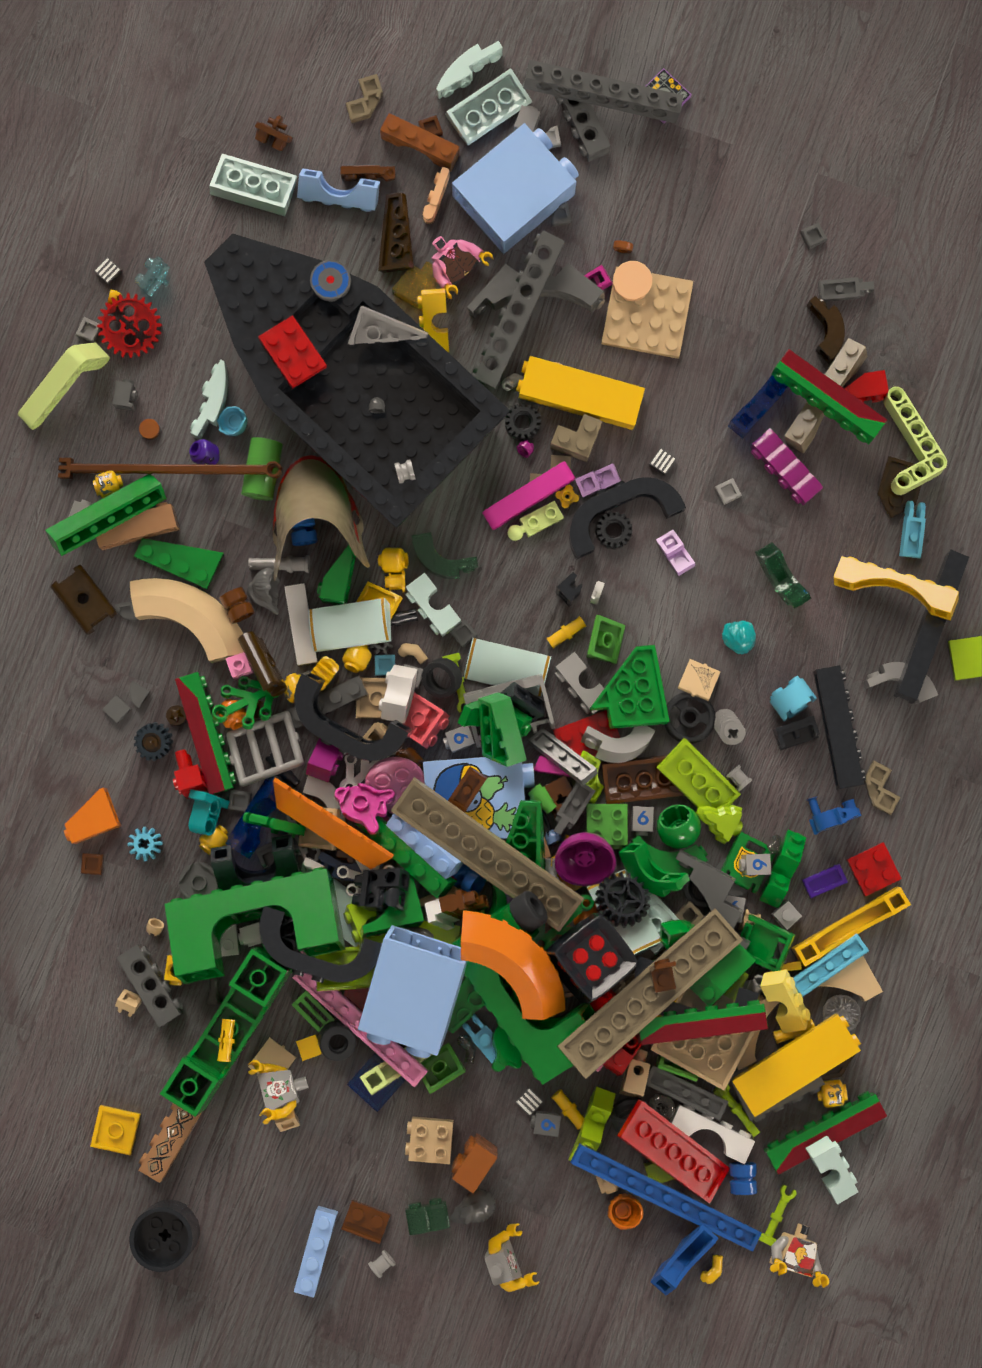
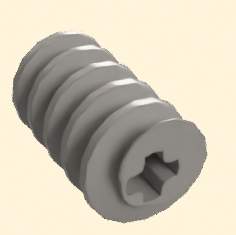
[714,709,746,745]

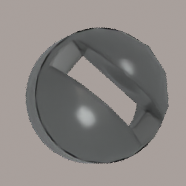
[369,397,385,413]

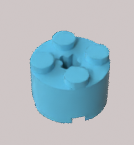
[770,676,817,721]

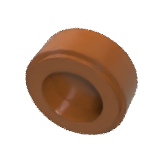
[613,240,633,253]
[139,419,160,440]

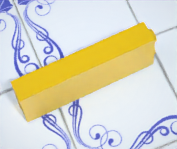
[516,356,645,430]
[731,1014,861,1117]

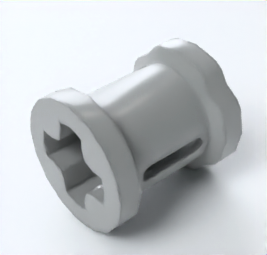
[726,765,752,791]
[368,1250,396,1278]

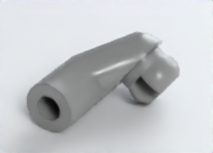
[502,373,524,391]

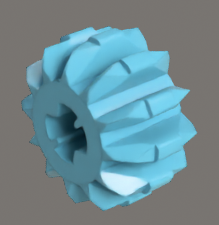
[128,827,163,861]

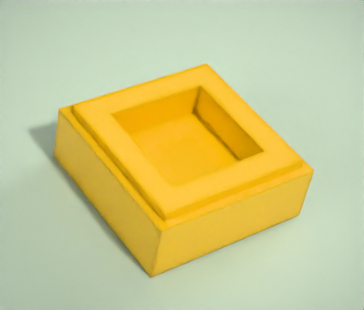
[296,1034,322,1061]

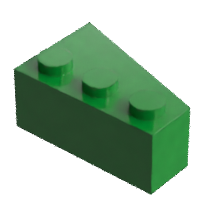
[478,692,527,767]

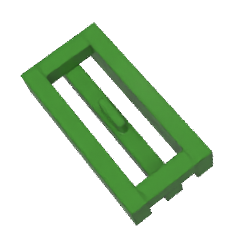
[292,991,335,1032]

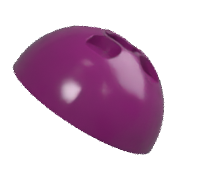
[555,832,616,886]

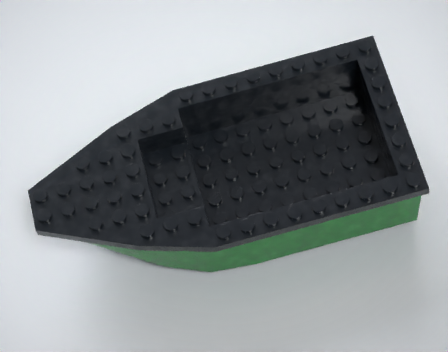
[204,233,510,529]

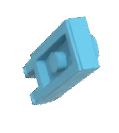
[899,501,926,559]
[462,1014,495,1063]

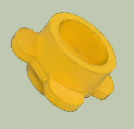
[555,485,579,508]

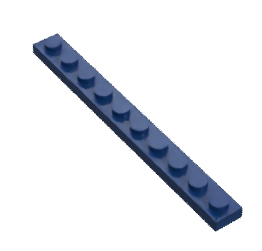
[570,1143,762,1252]

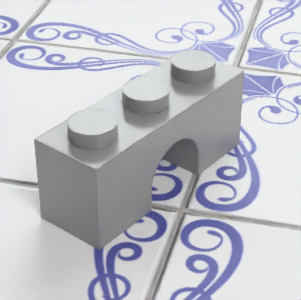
[555,652,604,715]

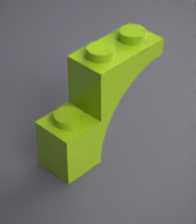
[568,1086,616,1161]

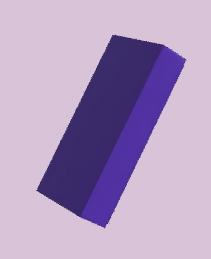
[802,864,848,899]

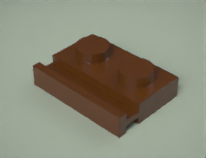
[341,1199,391,1244]

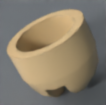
[146,918,164,936]

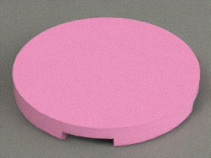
[365,757,425,814]

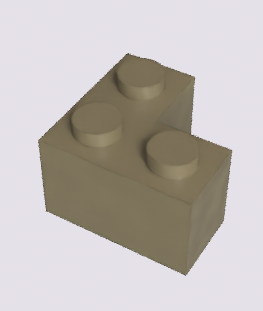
[550,414,603,463]

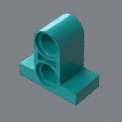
[188,789,230,836]

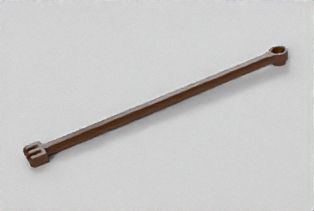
[58,458,283,479]

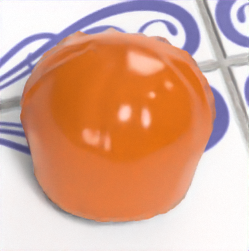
[607,1193,644,1230]

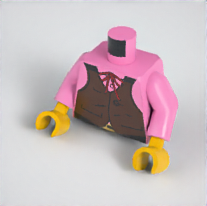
[432,236,494,299]

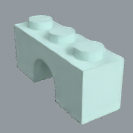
[405,573,461,637]
[806,1136,858,1204]

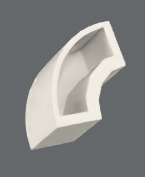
[379,665,417,723]

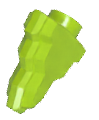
[696,805,743,844]

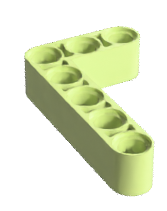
[18,343,110,430]
[884,387,947,495]

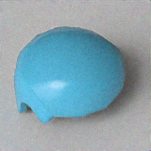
[217,406,248,437]

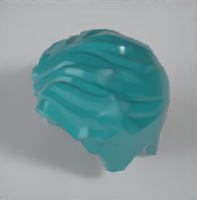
[722,621,756,654]

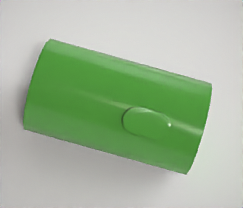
[241,437,283,501]

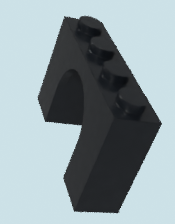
[211,834,301,891]

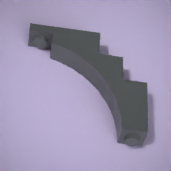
[467,263,605,319]
[676,850,751,950]

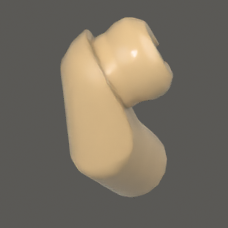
[398,643,428,664]

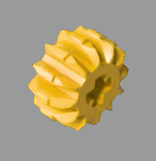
[311,656,339,691]

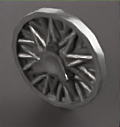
[822,994,861,1032]

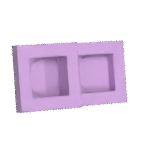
[575,463,621,498]
[656,530,695,576]

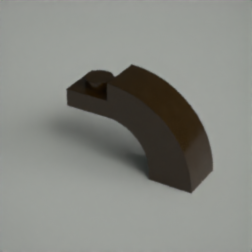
[807,296,845,364]

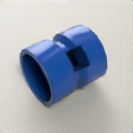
[291,518,318,546]
[453,864,486,894]
[729,1162,757,1195]

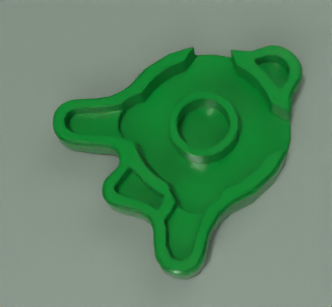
[492,1025,522,1072]

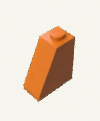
[64,788,121,844]

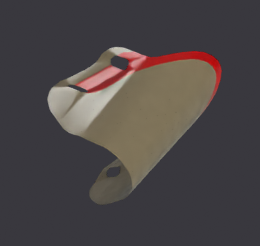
[272,455,370,581]

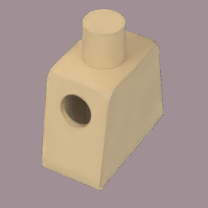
[619,1049,650,1098]

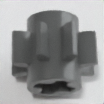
[370,636,393,655]

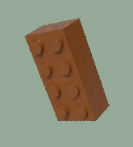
[451,1133,497,1194]

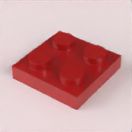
[846,842,902,896]

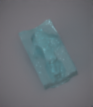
[134,256,170,297]

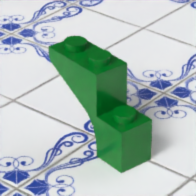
[760,829,806,908]

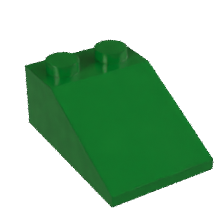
[317,545,356,605]
[689,944,756,1006]

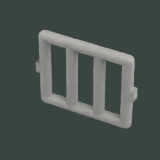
[226,711,304,787]

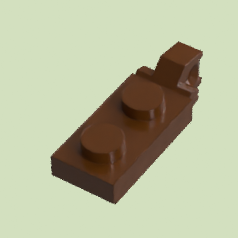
[340,165,396,182]
[448,766,487,813]

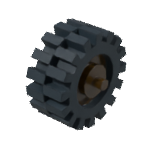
[134,722,173,761]

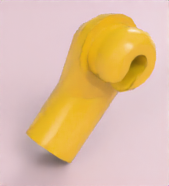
[700,1255,723,1284]

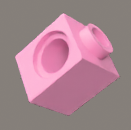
[226,652,254,680]

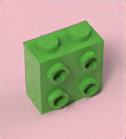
[586,804,628,849]

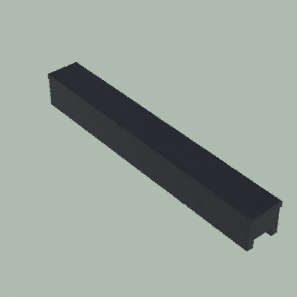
[893,550,969,704]

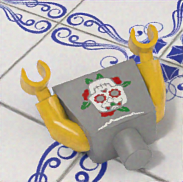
[248,1060,309,1124]
[484,1223,539,1292]

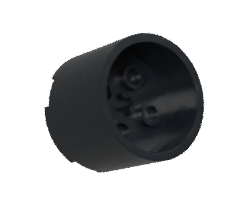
[129,1200,200,1272]

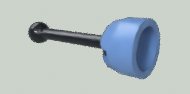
[542,809,563,846]

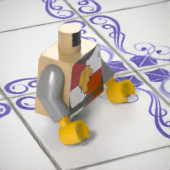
[769,1223,829,1288]

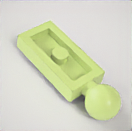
[507,501,564,541]

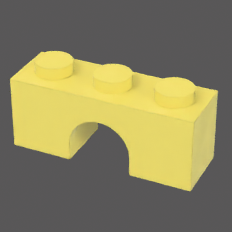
[760,969,810,1033]

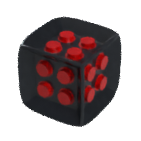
[546,913,638,1004]

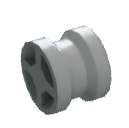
[394,460,416,483]

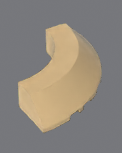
[130,578,244,663]

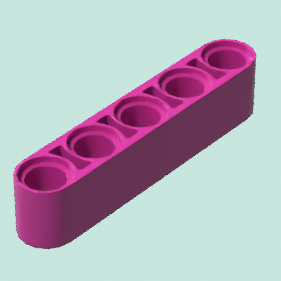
[482,461,576,530]

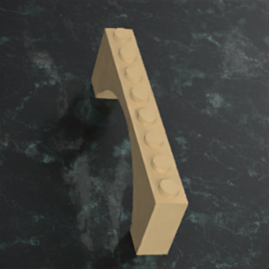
[736,956,883,1070]

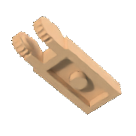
[423,167,450,224]

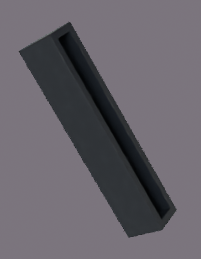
[813,665,866,790]

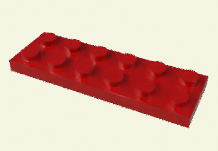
[617,1100,730,1204]

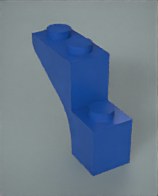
[650,1224,718,1295]

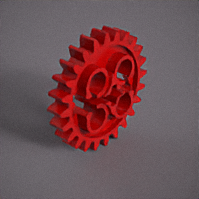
[97,293,162,359]

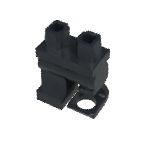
[352,868,410,911]

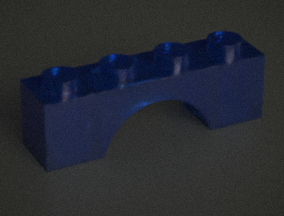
[728,375,789,439]
[226,776,277,859]

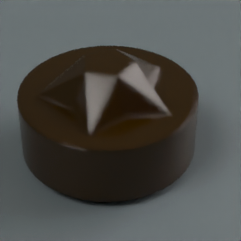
[166,705,187,726]

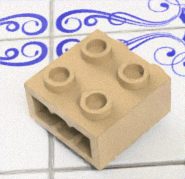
[405,1117,454,1164]

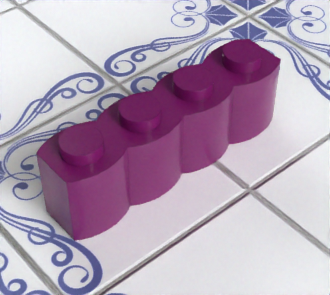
[750,429,823,506]

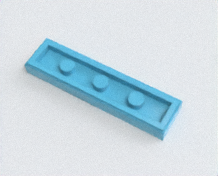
[793,934,869,997]

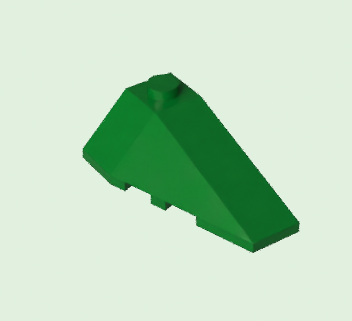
[506,800,545,870]

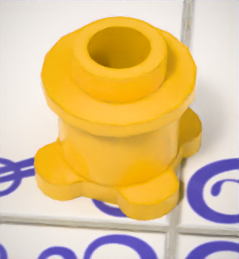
[385,571,406,592]

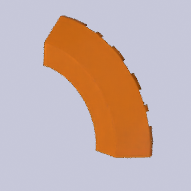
[273,778,394,869]
[461,911,565,1020]

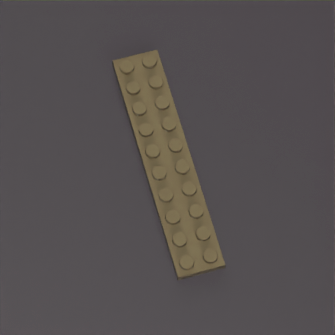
[391,777,584,932]
[557,908,743,1079]

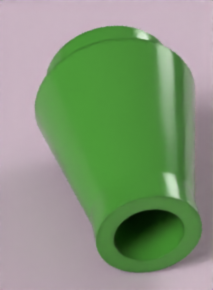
[528,783,557,814]

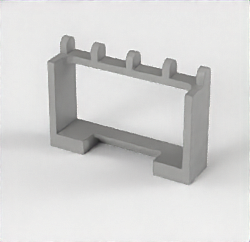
[463,674,555,748]

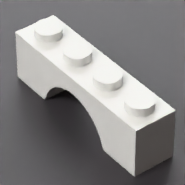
[670,1103,755,1164]

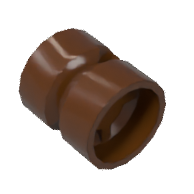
[219,587,255,624]

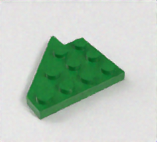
[590,645,670,729]

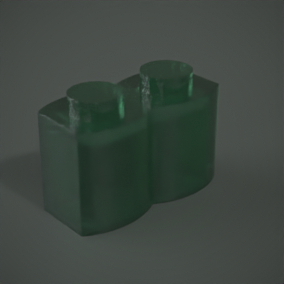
[405,1198,451,1235]

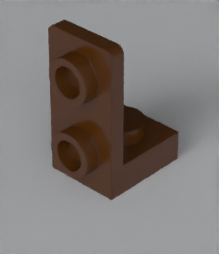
[649,958,676,993]

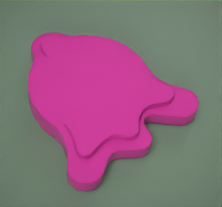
[334,783,395,835]

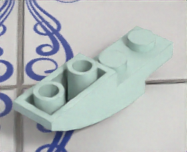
[436,41,503,99]
[190,360,228,440]

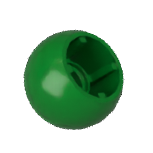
[657,804,701,849]

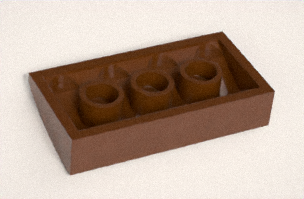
[601,755,683,804]

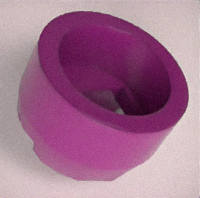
[516,440,534,458]

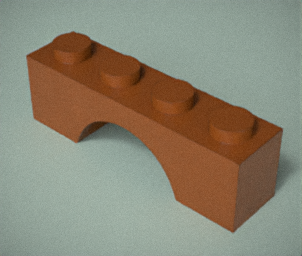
[380,113,460,172]

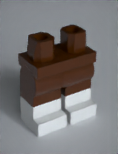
[425,889,489,930]

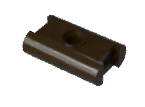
[50,565,117,635]
[238,631,287,697]

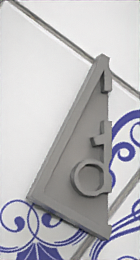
[348,306,428,345]

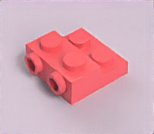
[403,692,449,749]

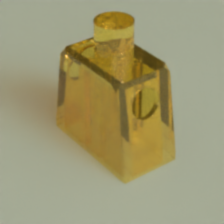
[392,261,437,312]

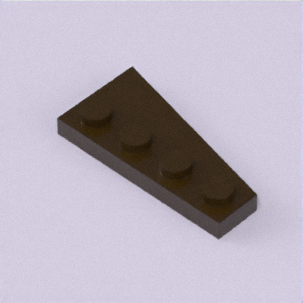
[378,192,414,273]

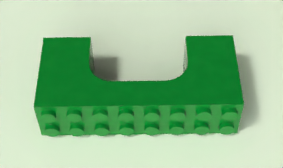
[165,867,346,984]
[451,902,596,1085]
[160,947,292,1117]

